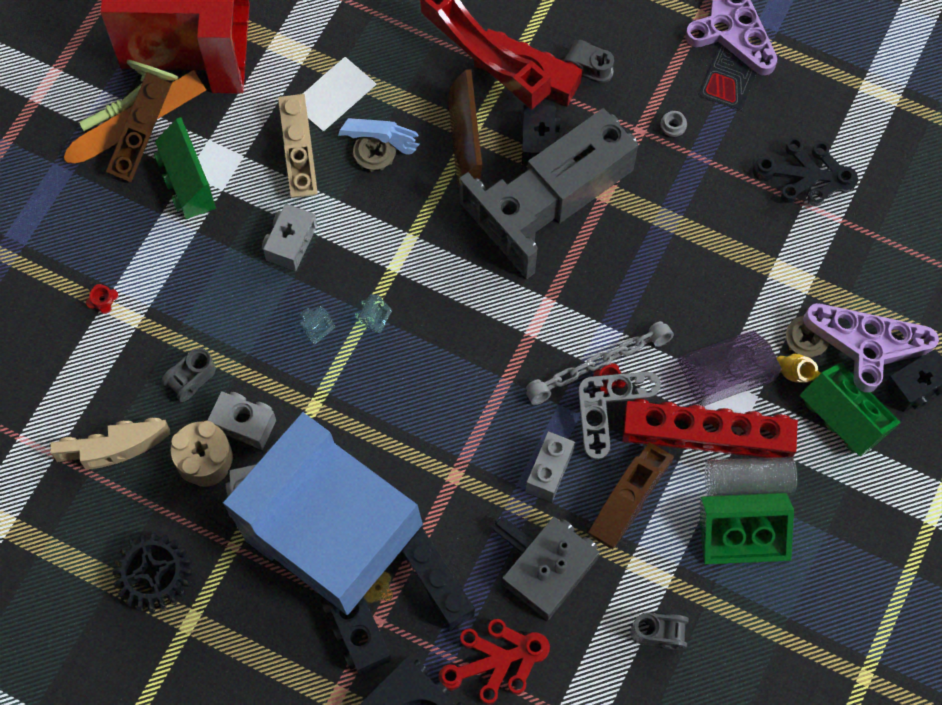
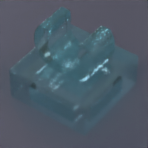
[354,294,392,333]
[300,306,335,345]

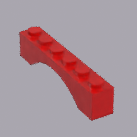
[420,0,551,110]

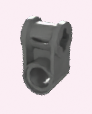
[564,40,614,83]
[161,348,216,402]
[630,613,689,650]

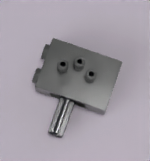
[493,516,600,622]

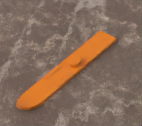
[64,70,206,164]

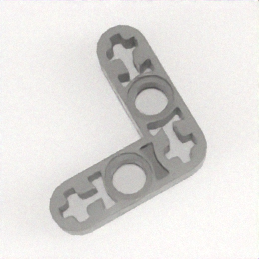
[578,372,661,460]

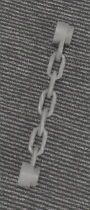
[526,321,674,405]

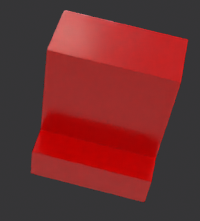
[100,0,250,94]

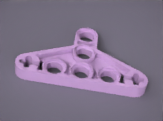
[685,0,777,75]
[803,304,939,392]

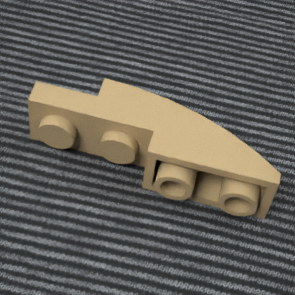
[278,94,318,198]
[50,418,170,470]

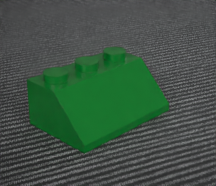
[154,117,216,220]
[800,363,901,457]
[700,493,794,564]

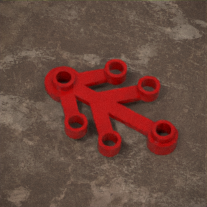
[439,619,550,705]

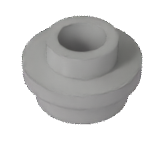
[660,111,687,137]

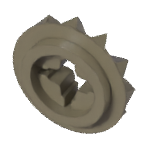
[353,137,396,172]
[785,316,829,358]

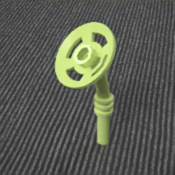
[79,59,178,131]

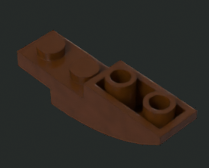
[106,73,172,182]
[588,442,674,550]

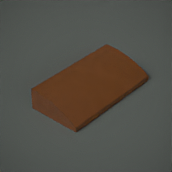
[448,70,482,191]

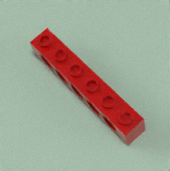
[622,399,798,461]

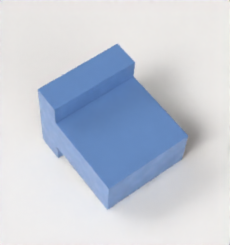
[223,412,423,615]

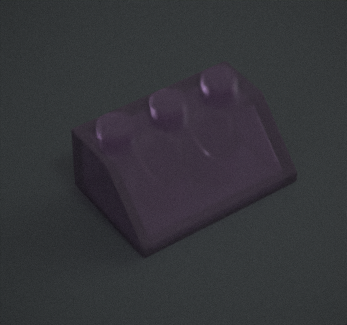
[677,330,781,407]

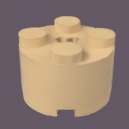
[171,421,233,487]

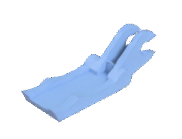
[338,118,419,155]

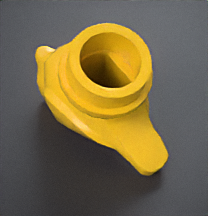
[771,354,821,383]

